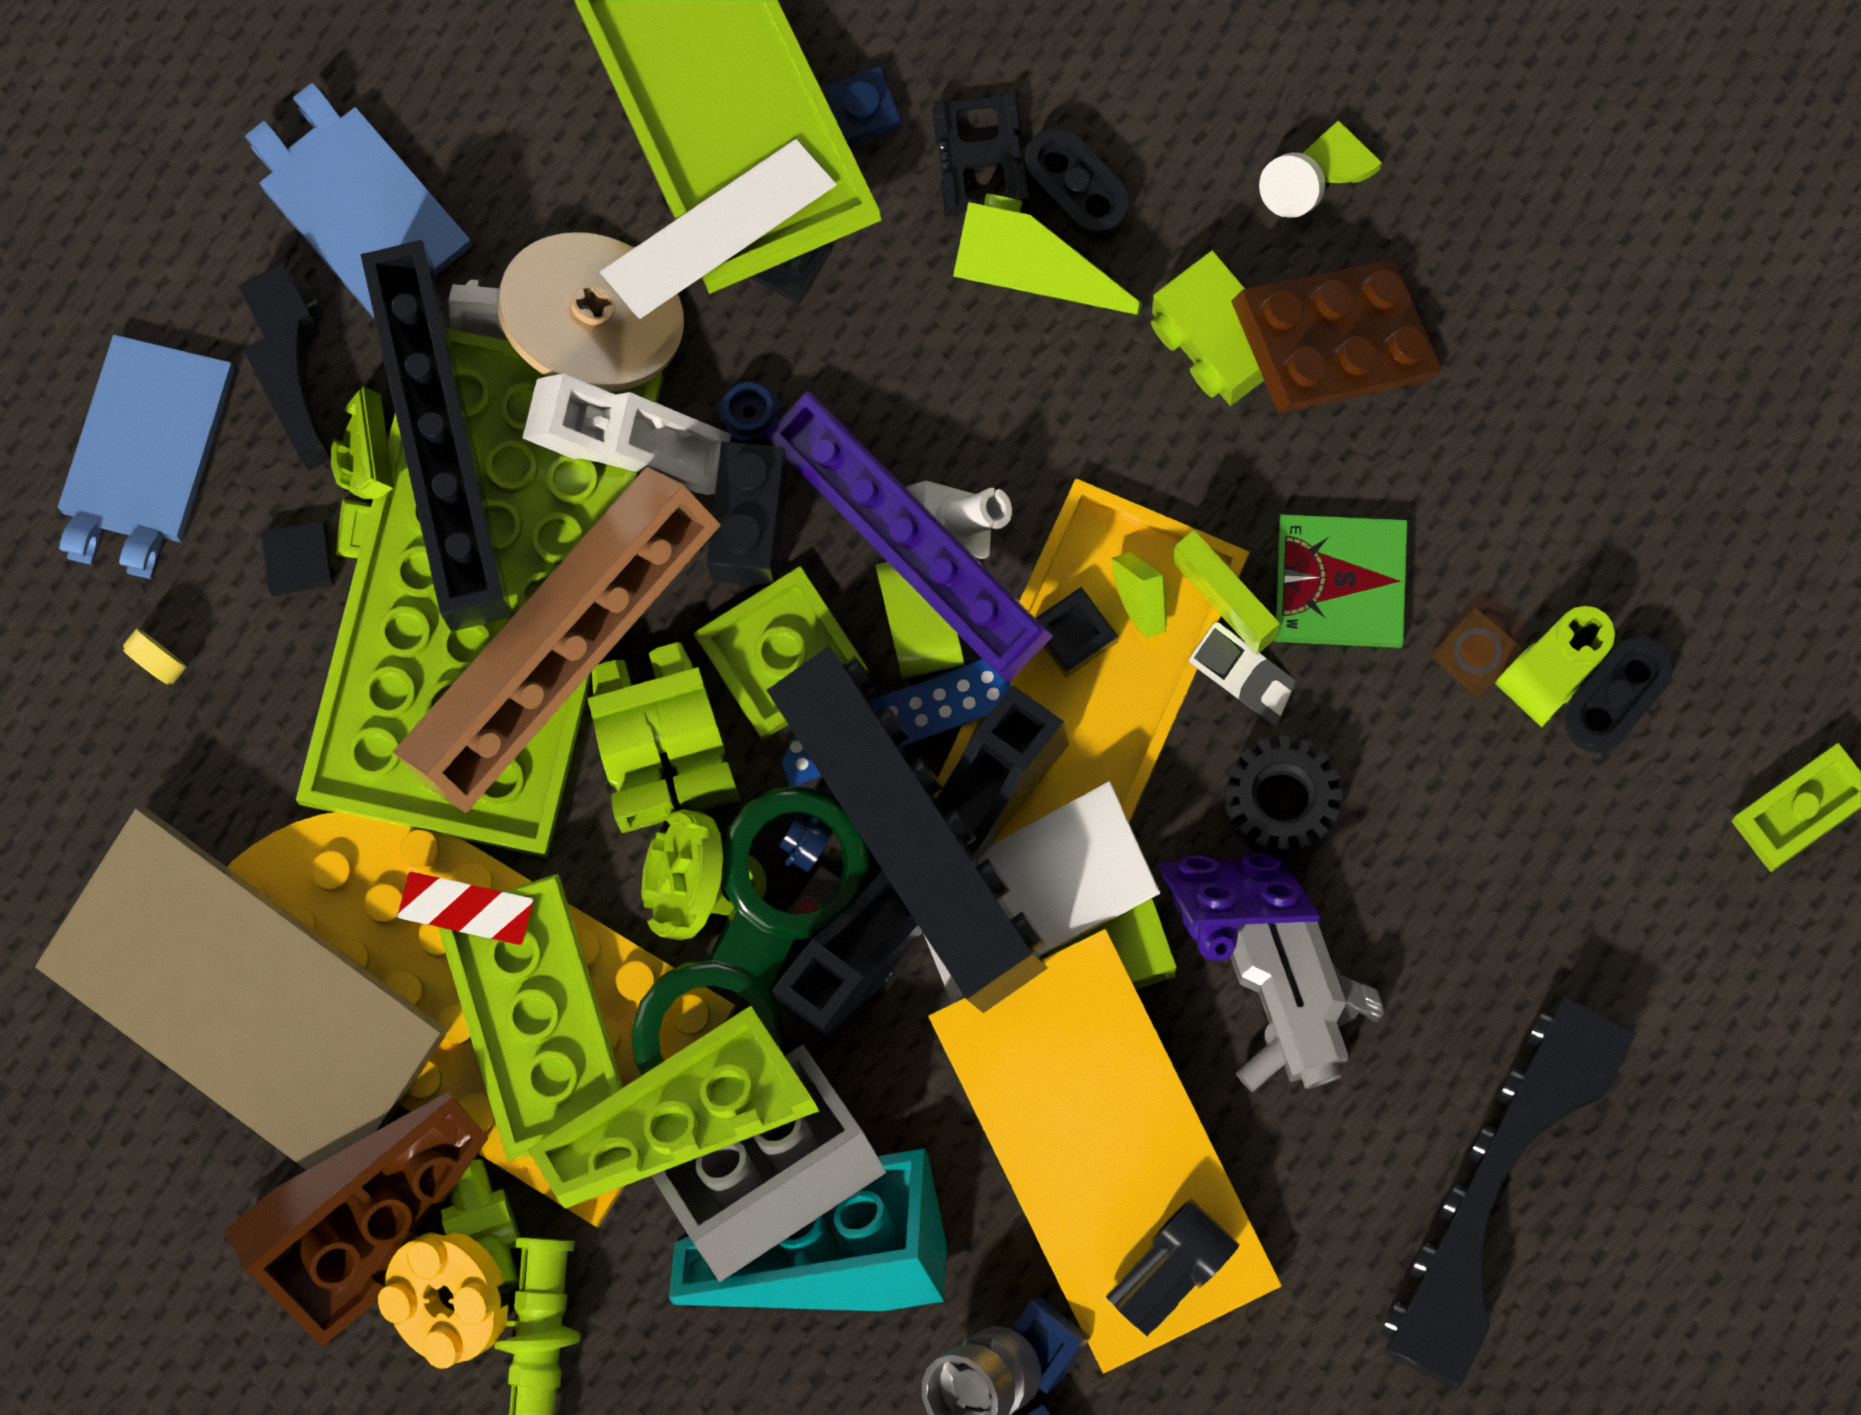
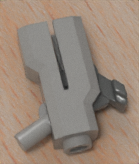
[1230,922,1384,1092]

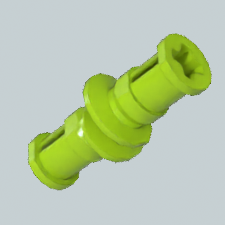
[494,1237,581,1415]

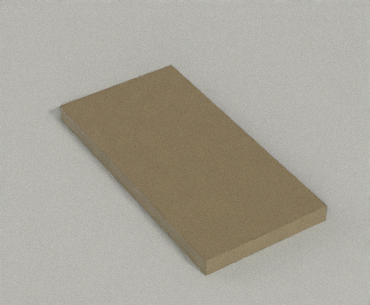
[35,808,449,1170]

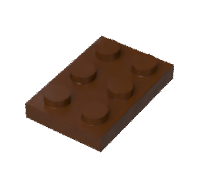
[1231,259,1442,414]

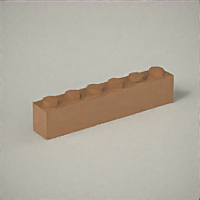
[393,467,721,813]

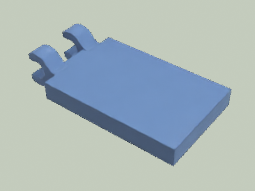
[245,83,473,320]
[58,335,235,579]

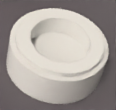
[1259,152,1325,218]

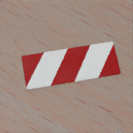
[397,872,533,945]

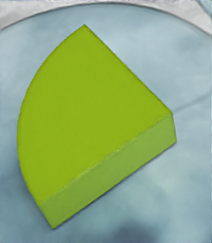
[1302,121,1382,183]
[1111,552,1167,638]

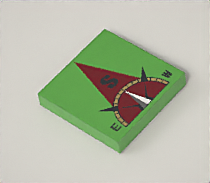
[1275,514,1407,648]

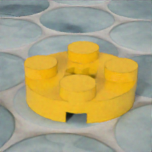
[378,1232,508,1369]

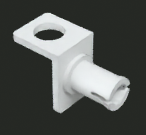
[906,481,1012,559]

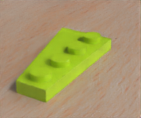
[527,1006,819,1209]

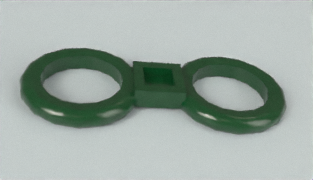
[631,785,871,1075]

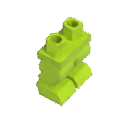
[587,642,740,834]

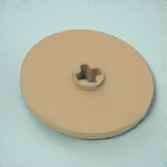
[498,232,684,392]

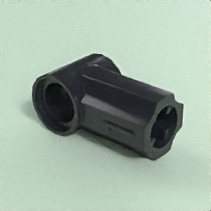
[1106,1198,1240,1336]

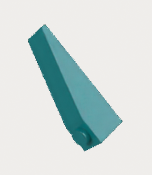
[669,1149,947,1311]

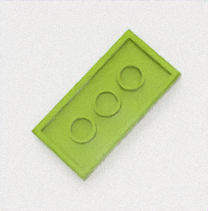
[438,874,624,1162]

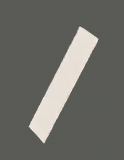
[599,139,837,319]

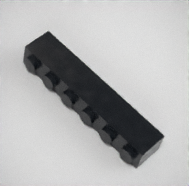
[360,240,513,632]
[766,646,1048,1013]

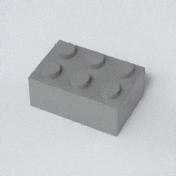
[652,1045,886,1282]

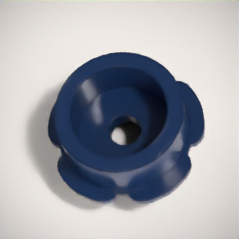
[718,382,780,442]
[778,814,833,873]

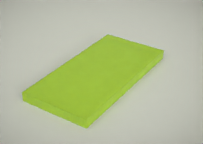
[574,0,882,294]

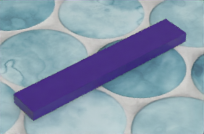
[765,391,1053,683]

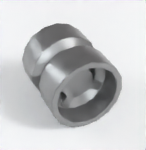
[922,1326,1041,1415]

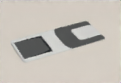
[1189,622,1296,726]

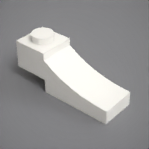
[523,373,731,495]

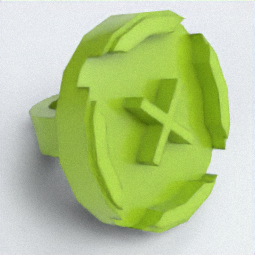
[641,809,766,940]

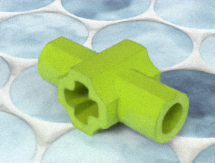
[441,1159,520,1294]

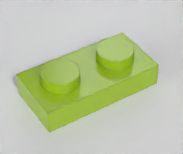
[1731,743,1861,872]

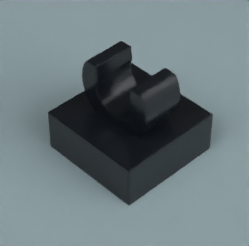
[748,245,830,305]

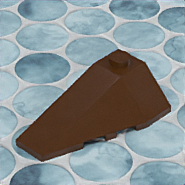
[224,1091,489,1347]

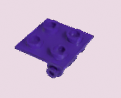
[1158,853,1320,961]

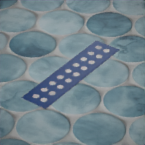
[782,659,1011,787]

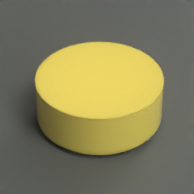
[123,628,187,685]

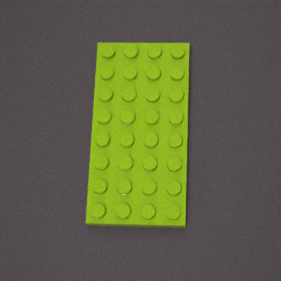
[296,328,663,858]

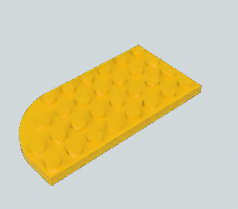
[227,812,736,1228]

